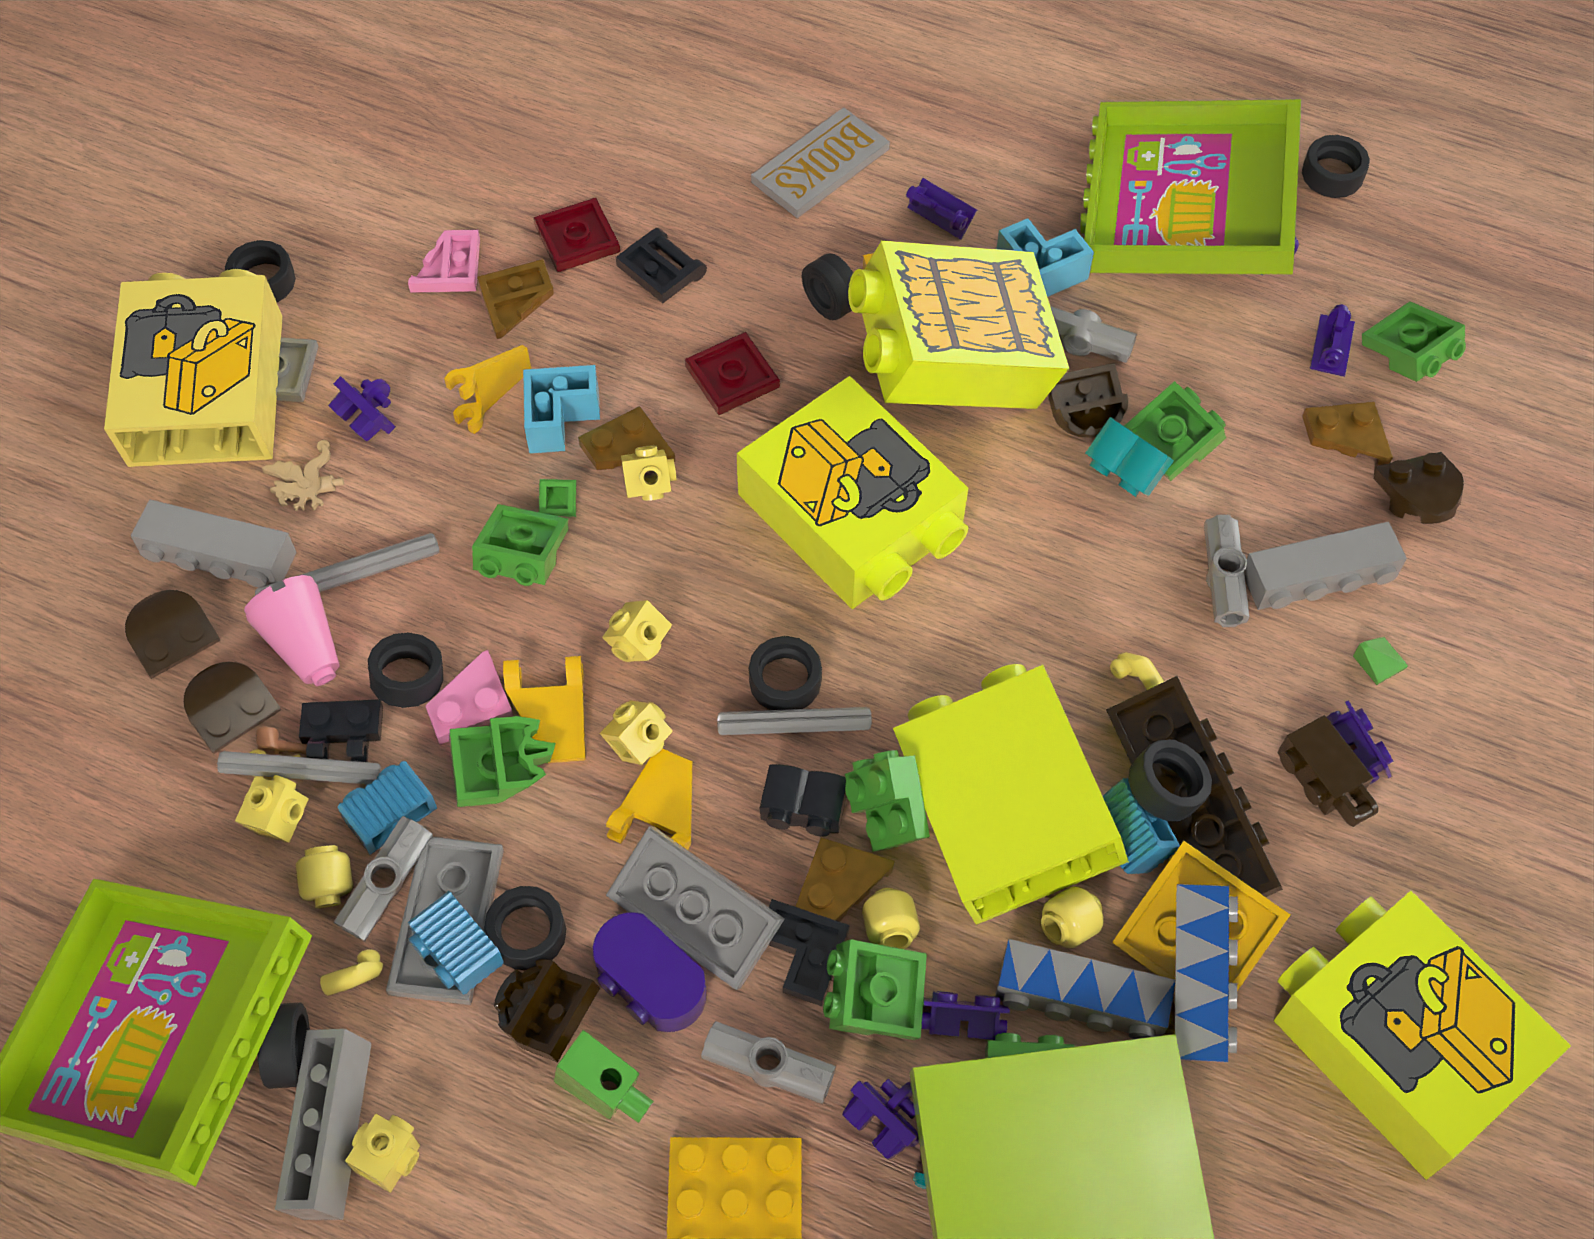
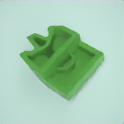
[449,716,556,807]

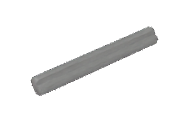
[717,707,872,735]
[217,751,381,784]

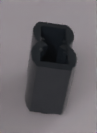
[759,764,847,837]

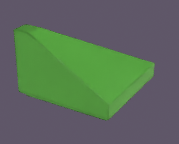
[539,479,577,517]
[1353,637,1408,685]

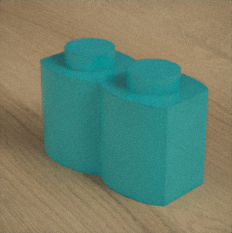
[1085,417,1174,497]

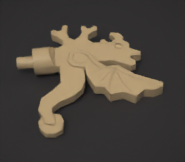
[262,440,344,511]

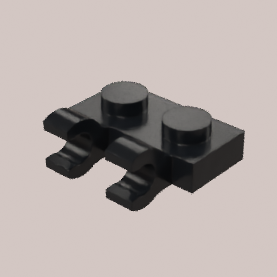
[299,699,383,762]

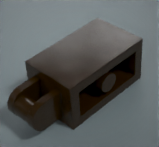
[1277,715,1379,827]

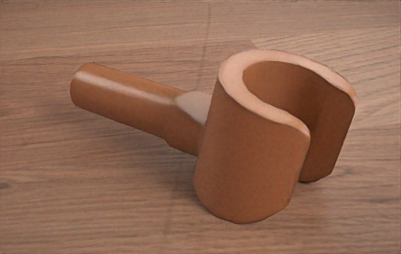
[256,727,307,755]

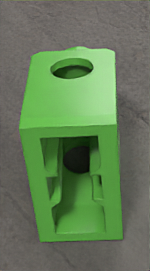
[554,1030,654,1123]

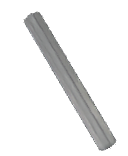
[255,533,439,596]

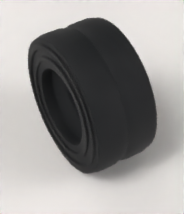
[801,253,853,321]

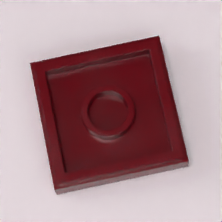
[533,198,620,273]
[685,332,780,415]

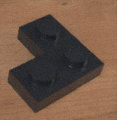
[769,899,850,1006]

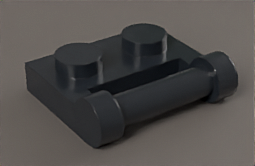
[616,228,707,303]

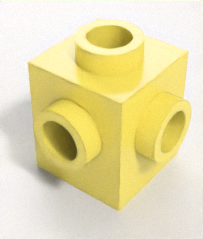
[621,446,677,501]
[602,600,672,662]
[599,700,673,765]
[235,775,309,843]
[345,1114,420,1193]

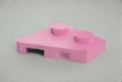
[408,230,480,293]
[425,650,513,745]

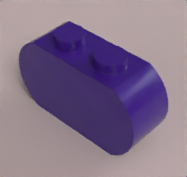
[593,912,707,1032]

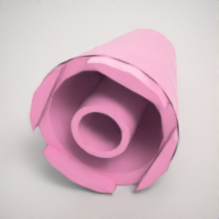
[244,575,340,686]

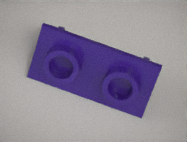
[906,178,977,240]
[1310,304,1355,377]
[1327,700,1394,785]
[921,991,1010,1041]

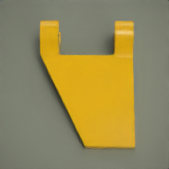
[444,345,531,434]
[503,656,586,763]
[606,748,692,850]

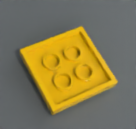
[1112,841,1291,991]
[667,1137,802,1239]

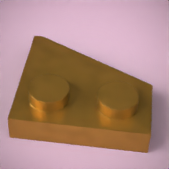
[477,259,554,339]
[1302,402,1393,465]
[578,406,676,470]
[795,837,895,922]

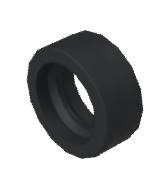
[1302,135,1370,198]
[225,240,296,302]
[368,632,443,708]
[748,636,822,710]
[1128,740,1212,821]
[484,886,567,970]
[257,1003,310,1089]

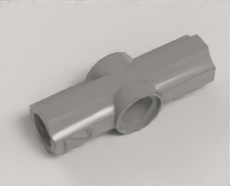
[1050,306,1137,363]
[1204,515,1249,627]
[334,816,433,942]
[701,1021,836,1105]

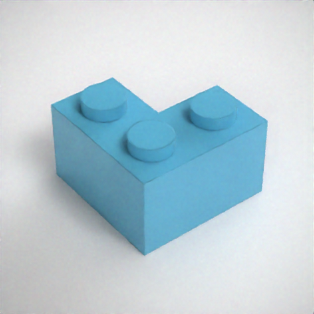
[996,218,1094,297]
[523,365,600,453]

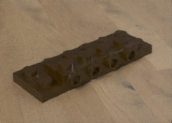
[1106,676,1283,897]

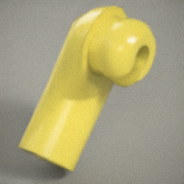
[1110,652,1165,690]
[320,949,383,996]

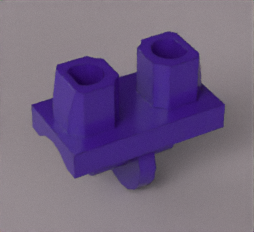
[328,376,396,441]
[842,1079,919,1159]

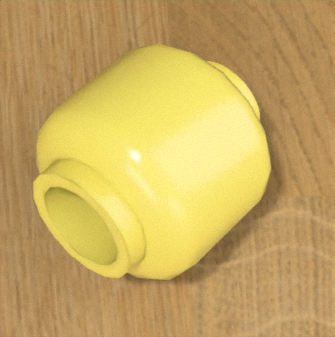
[296,845,353,908]
[1041,887,1104,948]
[862,888,920,949]

